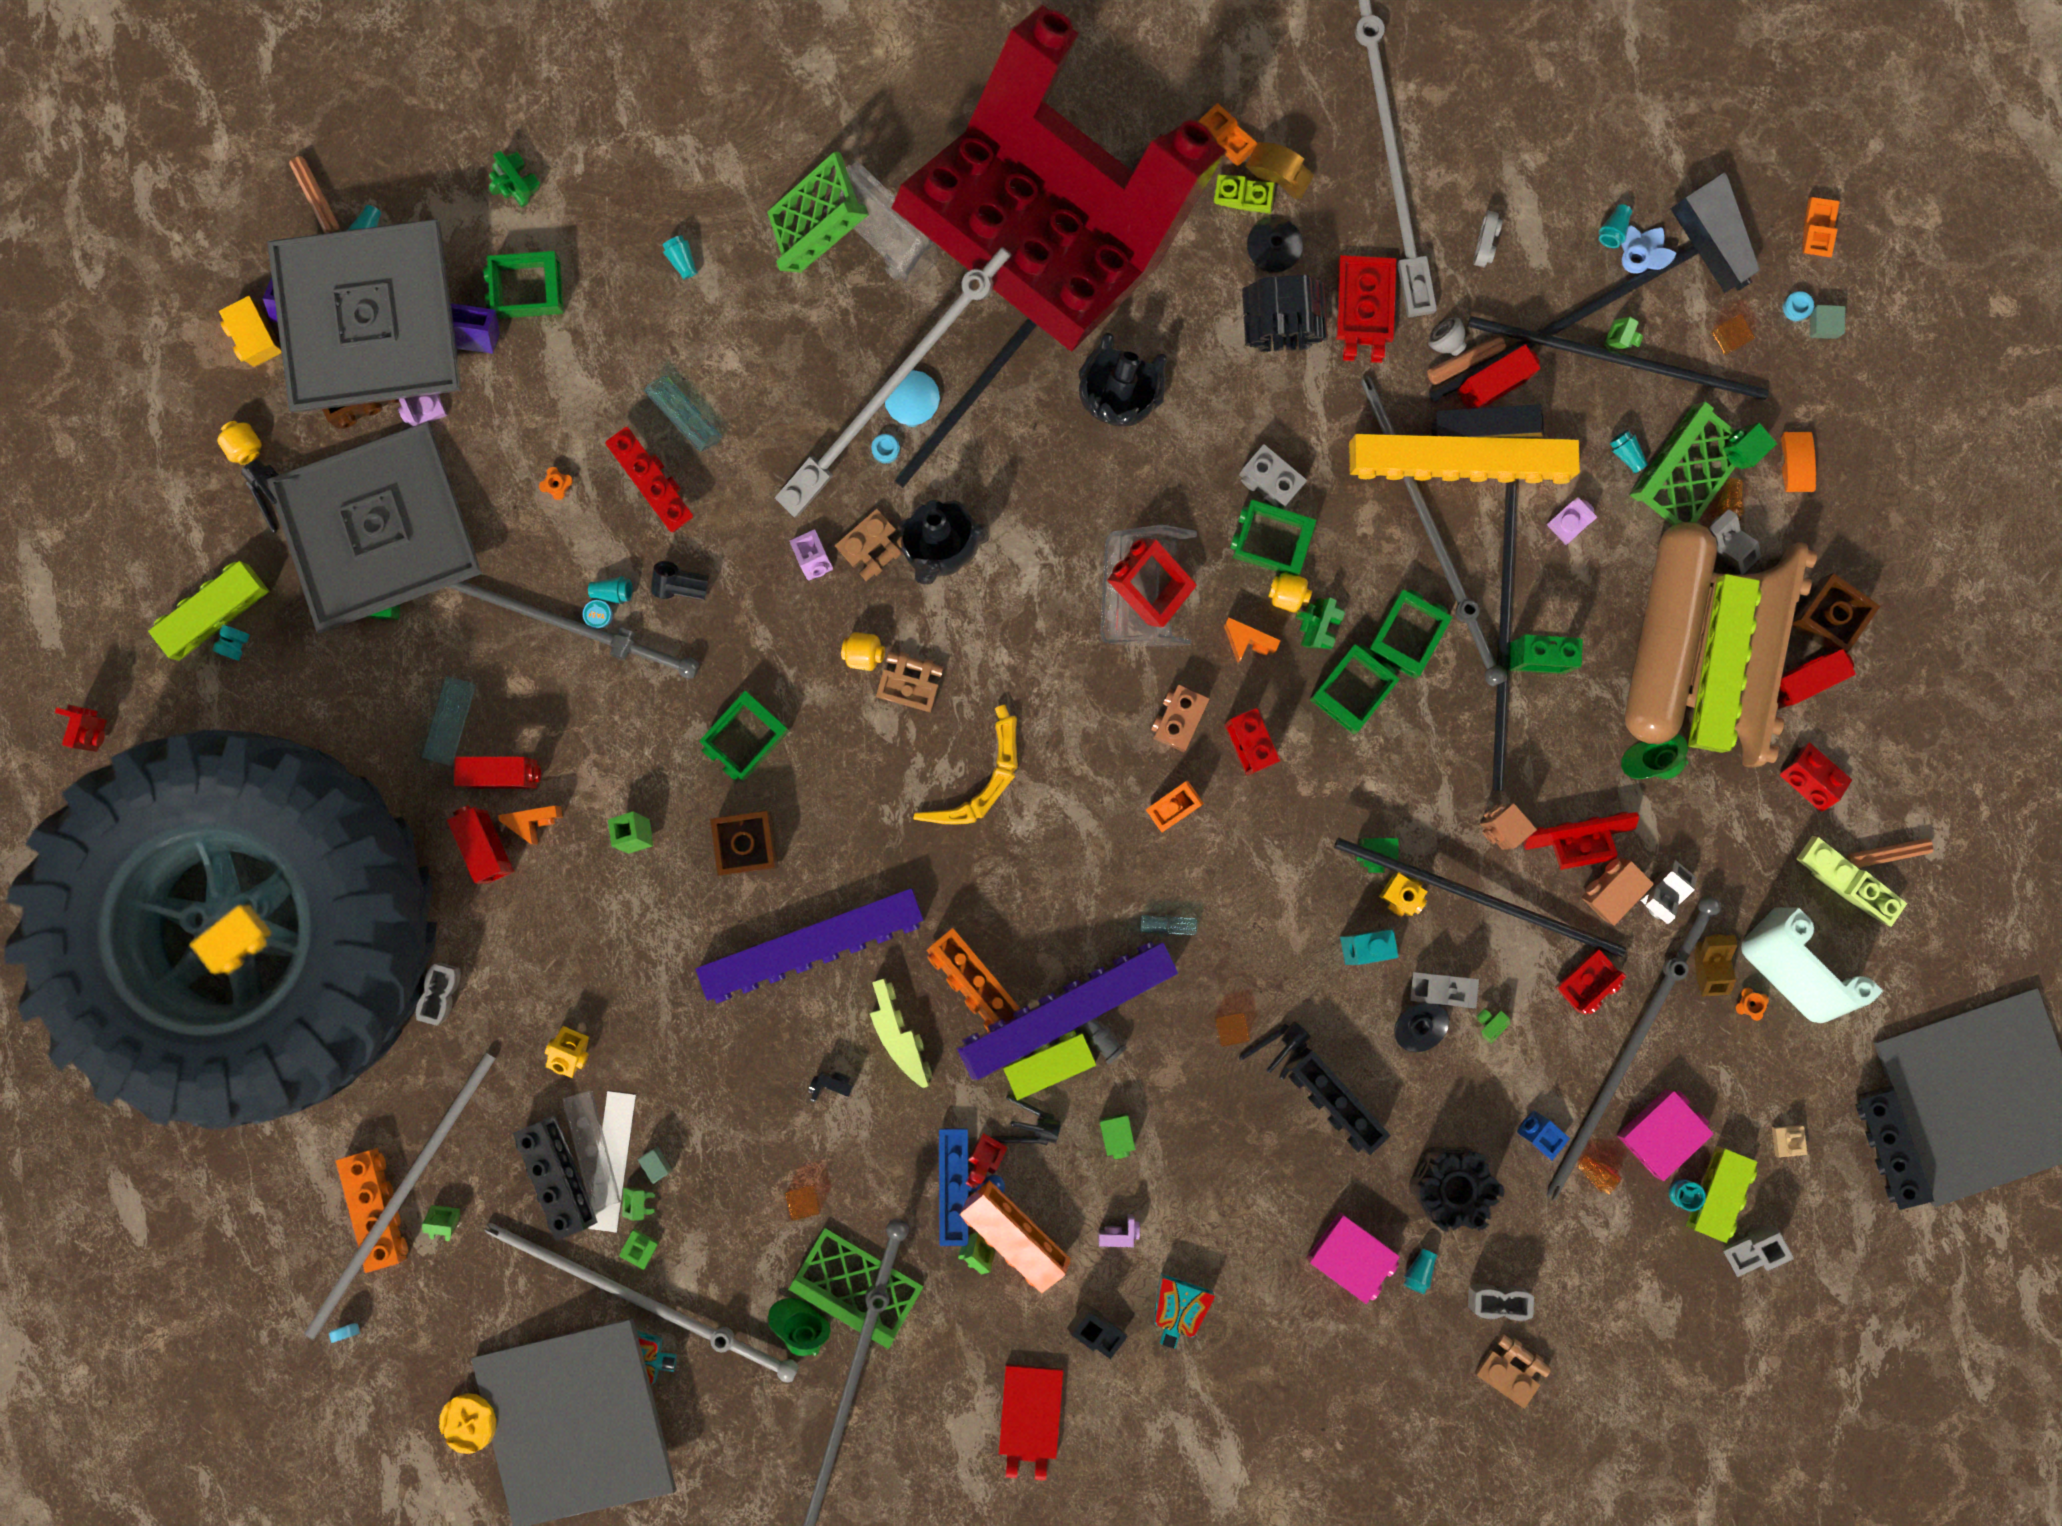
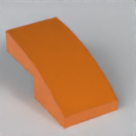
[1198,103,1257,167]
[1802,197,1840,258]
[1781,432,1816,492]

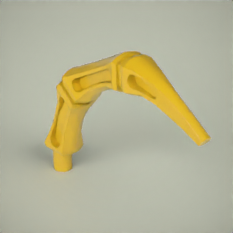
[914,705,1018,824]

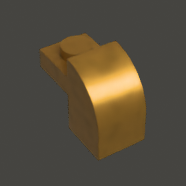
[1246,142,1314,199]
[1695,934,1738,996]

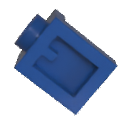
[1517,1111,1570,1161]

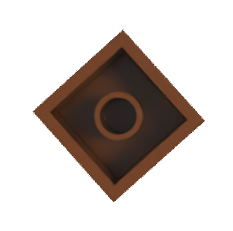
[1792,573,1880,653]
[710,811,779,876]

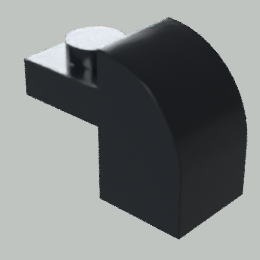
[1067,1304,1128,1360]

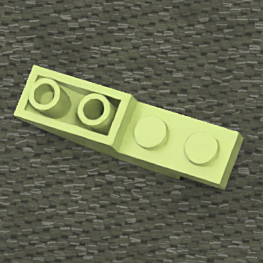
[1797,836,1907,927]
[870,978,933,1088]

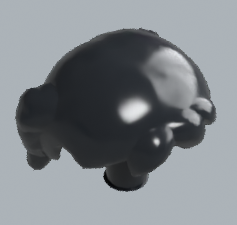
[1079,333,1167,427]
[899,499,990,585]

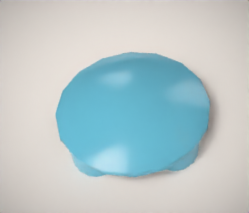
[885,370,940,427]

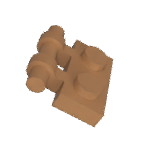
[834,509,902,581]
[876,651,944,713]
[1475,1334,1552,1409]

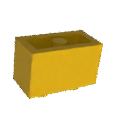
[219,296,282,367]
[190,905,272,974]

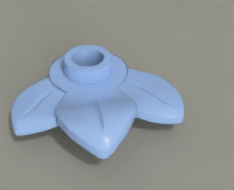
[1621,226,1676,273]

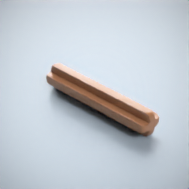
[289,156,339,233]
[1427,335,1506,385]
[1847,838,1934,868]

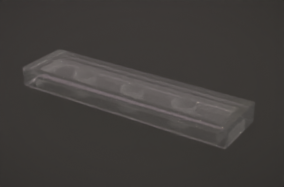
[562,1090,621,1210]

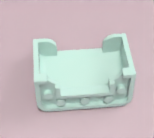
[1741,907,1883,1023]

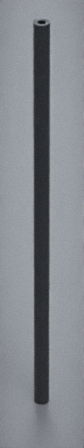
[1429,245,1699,402]
[1467,316,1769,400]
[895,318,1037,488]
[1492,482,1517,791]
[1334,837,1626,957]

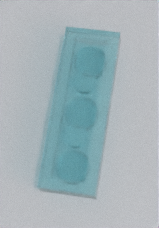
[644,375,723,452]
[422,676,476,766]

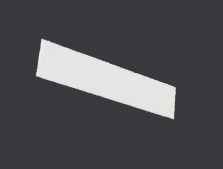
[588,1091,636,1232]

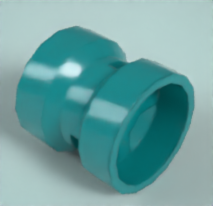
[212,624,250,661]
[1669,1179,1706,1211]

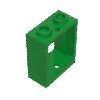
[484,251,564,319]
[1230,500,1317,576]
[1368,589,1453,679]
[1509,635,1583,674]
[1309,644,1400,735]
[699,691,790,781]

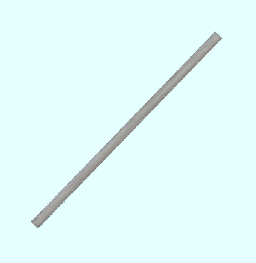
[304,1053,496,1340]

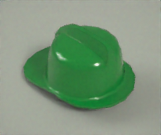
[1621,734,1689,779]
[767,1298,831,1356]

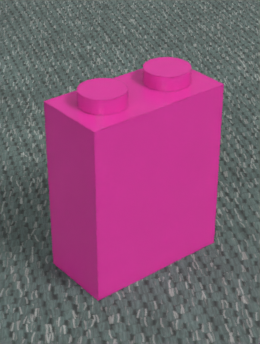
[1617,1089,1714,1181]
[1306,1211,1400,1304]

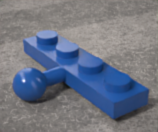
[939,1128,1005,1246]

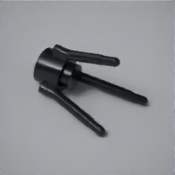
[241,460,279,533]
[1239,1021,1311,1080]
[991,1095,1061,1146]

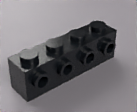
[1286,1047,1391,1155]
[1855,1085,1935,1210]
[513,1115,598,1241]

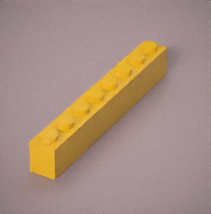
[1349,434,1580,484]

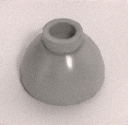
[1428,318,1466,356]

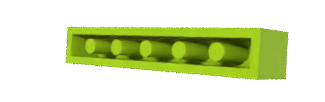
[1688,574,1762,753]

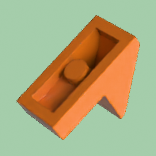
[1224,618,1281,663]
[1146,780,1204,832]
[498,805,563,845]

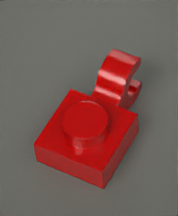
[966,1133,1008,1189]

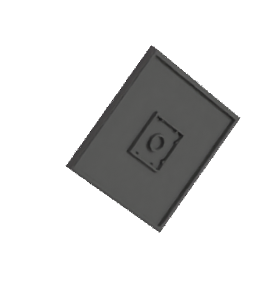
[267,219,462,413]
[267,421,483,634]
[1873,988,2062,1207]
[471,1318,677,1526]

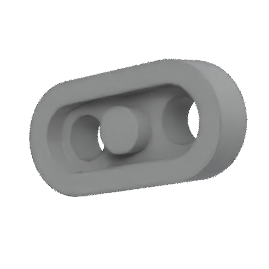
[1473,210,1503,268]

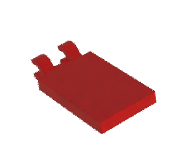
[1336,255,1396,363]
[999,1364,1063,1481]

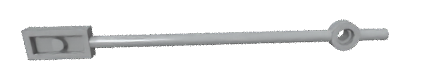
[1355,0,1437,318]
[775,247,1011,518]

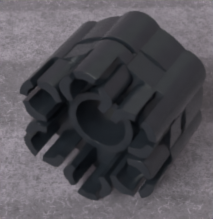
[1242,275,1328,352]
[1409,1146,1504,1232]

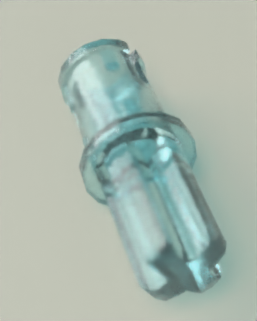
[1140,914,1197,936]

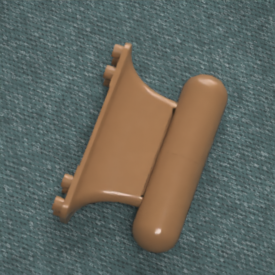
[1625,522,1817,768]

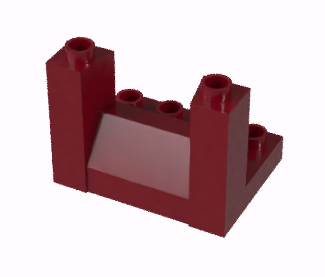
[891,4,1227,352]

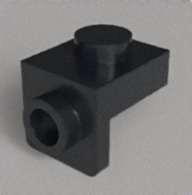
[808,1071,855,1102]

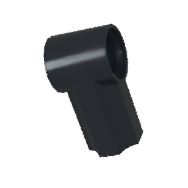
[650,561,709,600]

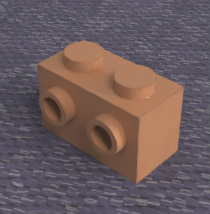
[1151,685,1209,752]
[1480,803,1537,850]
[1581,857,1654,926]

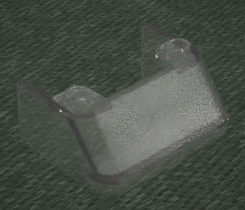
[824,160,938,292]
[1100,524,1197,647]

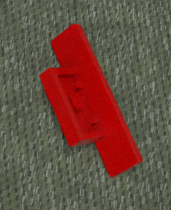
[605,427,694,533]
[1523,812,1640,870]

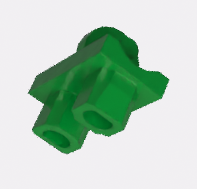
[488,150,540,208]
[1295,597,1345,649]

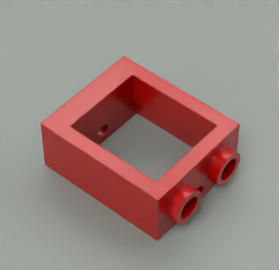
[1456,344,1541,409]
[1107,538,1197,628]
[1777,649,1856,709]
[1224,708,1280,776]
[454,757,541,789]
[447,806,515,884]

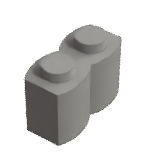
[416,962,461,1026]
[1468,1284,1534,1321]

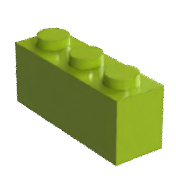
[1003,1030,1096,1100]
[1686,1146,1757,1243]

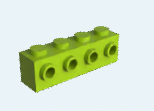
[148,561,270,661]

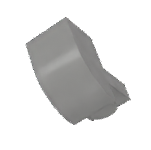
[1709,509,1761,575]
[1641,860,1697,924]
[1411,972,1479,1008]
[1722,1226,1794,1277]

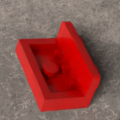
[54,704,107,752]
[1780,742,1852,812]
[1555,949,1627,1015]

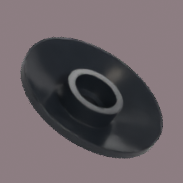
[1247,217,1303,273]
[1394,1001,1449,1052]

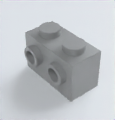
[1239,444,1307,509]

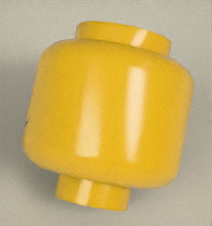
[217,421,262,465]
[1268,572,1312,613]
[841,632,885,671]

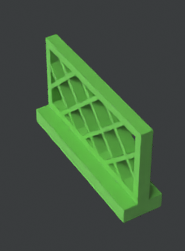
[767,152,869,273]
[1629,402,1735,525]
[788,1228,923,1349]

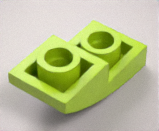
[1214,175,1276,213]

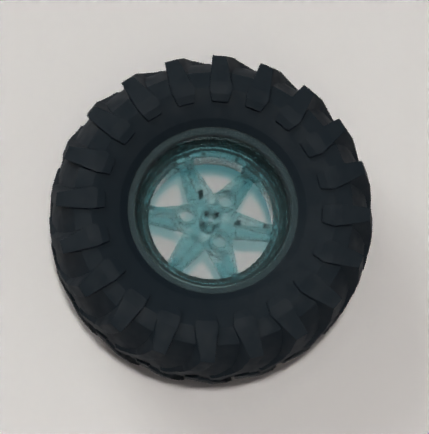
[4,729,437,1129]

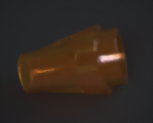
[1716,478,1745,521]
[1576,1154,1622,1195]

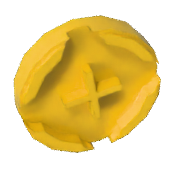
[439,1393,496,1454]

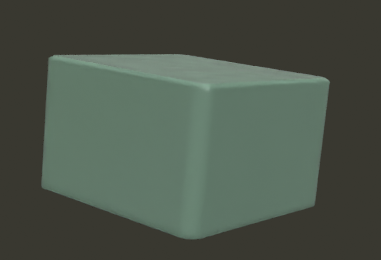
[1810,305,1845,339]
[638,1146,673,1184]

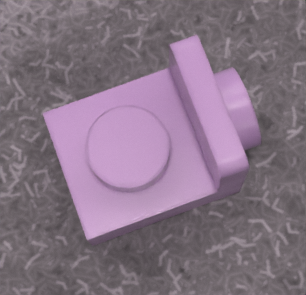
[398,394,447,426]
[1547,497,1597,545]
[789,529,833,580]
[1098,1214,1140,1247]

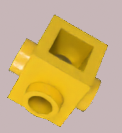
[1379,873,1427,917]
[545,1026,589,1078]

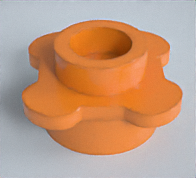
[539,467,573,500]
[1735,988,1769,1021]

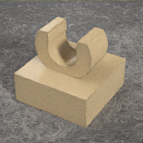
[1772,1125,1808,1157]

